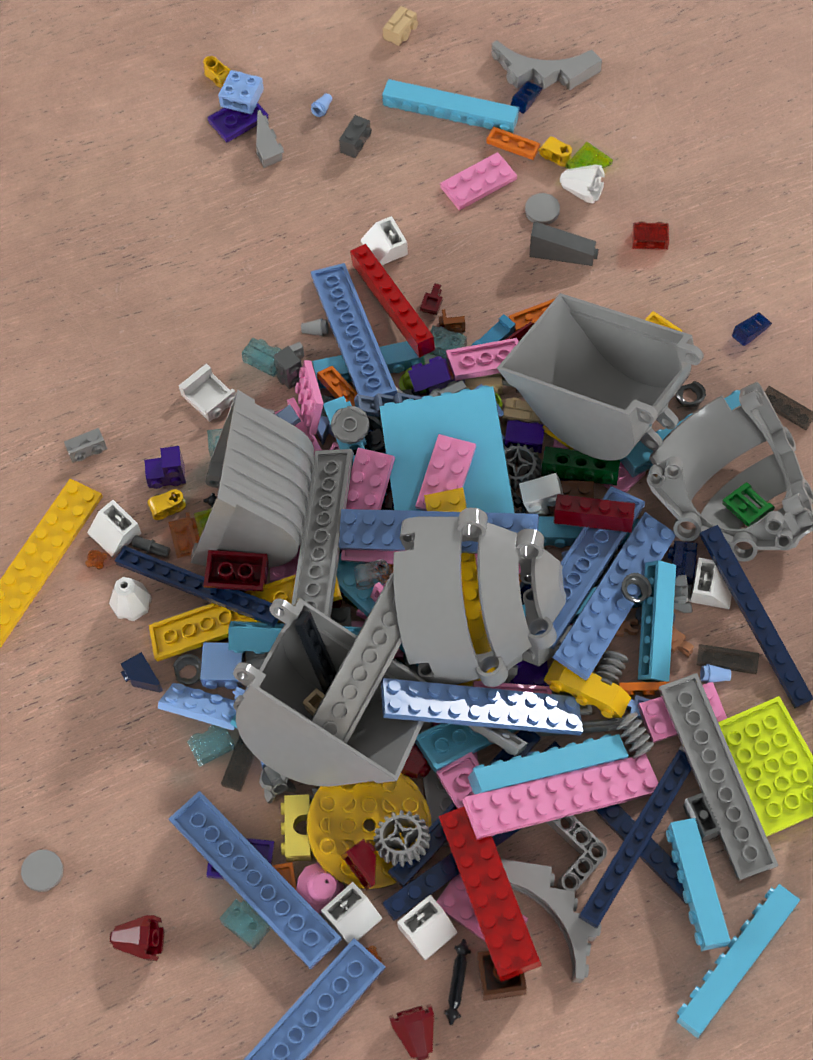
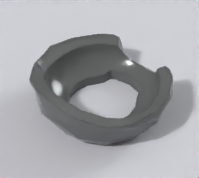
[676,381,706,407]
[621,573,652,603]
[173,654,202,684]

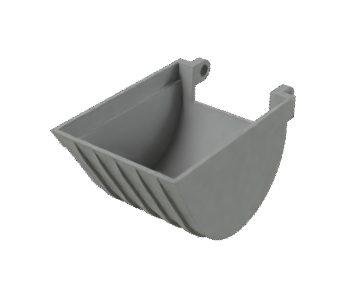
[497,293,704,460]
[191,390,315,568]
[233,598,426,787]

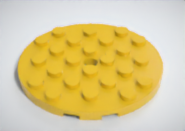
[307,773,431,889]

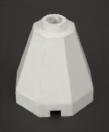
[560,165,605,203]
[109,577,152,621]

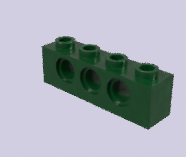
[541,446,620,486]

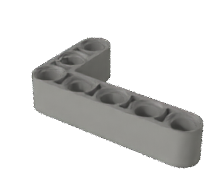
[546,815,607,891]

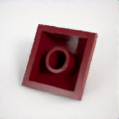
[341,839,376,890]

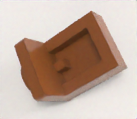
[439,309,465,334]

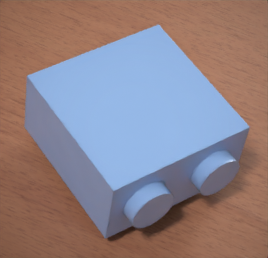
[218,70,264,114]
[200,642,245,689]

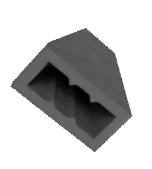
[529,222,599,266]

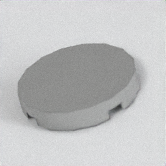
[525,193,560,224]
[331,406,369,444]
[21,850,64,892]

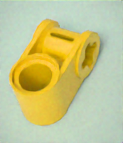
[203,56,231,88]
[539,137,572,167]
[147,489,186,520]

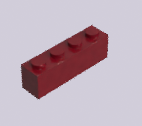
[554,494,635,533]

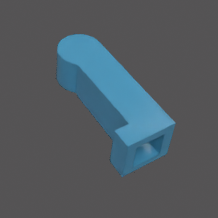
[471,314,515,346]

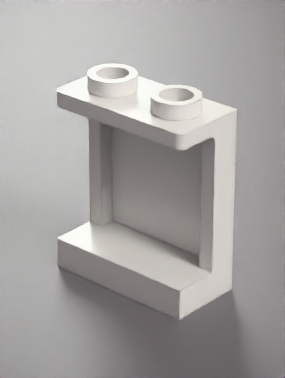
[179,363,236,422]

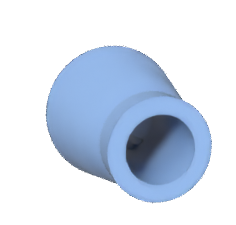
[311,93,332,117]
[700,664,731,683]

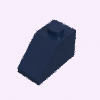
[120,652,163,693]

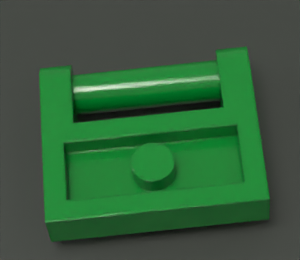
[722,482,775,527]

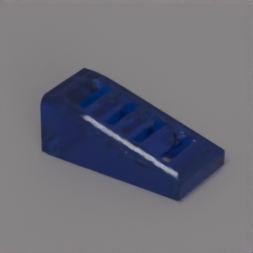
[511,81,542,114]
[732,312,772,346]

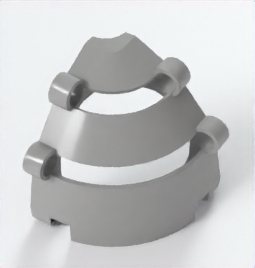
[647,382,813,562]
[393,508,566,687]

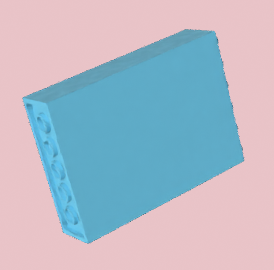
[379,385,515,513]

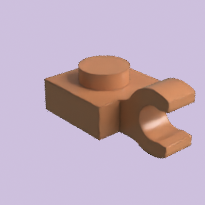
[671,627,694,657]

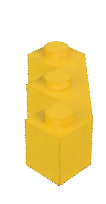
[544,660,631,719]

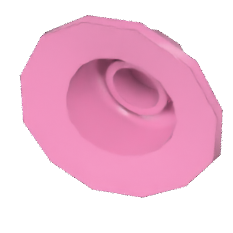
[296,863,344,914]

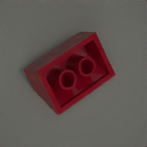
[203,550,269,592]

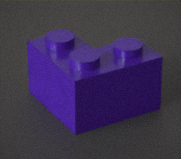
[408,356,454,392]
[144,446,186,489]

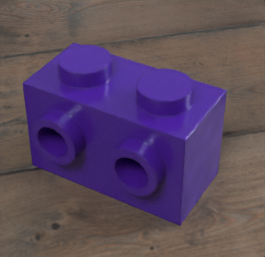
[505,420,544,453]

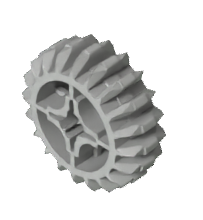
[504,443,542,492]
[373,810,431,867]

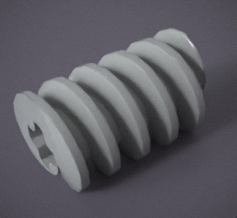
[595,651,629,686]
[613,712,654,759]

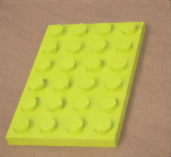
[718,696,813,837]

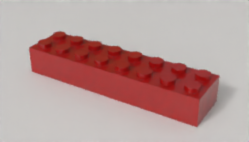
[438,806,542,982]

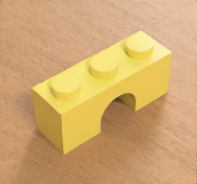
[281,794,312,862]

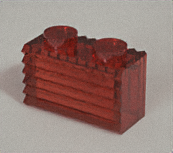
[632,221,669,250]

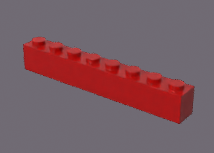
[350,244,435,358]

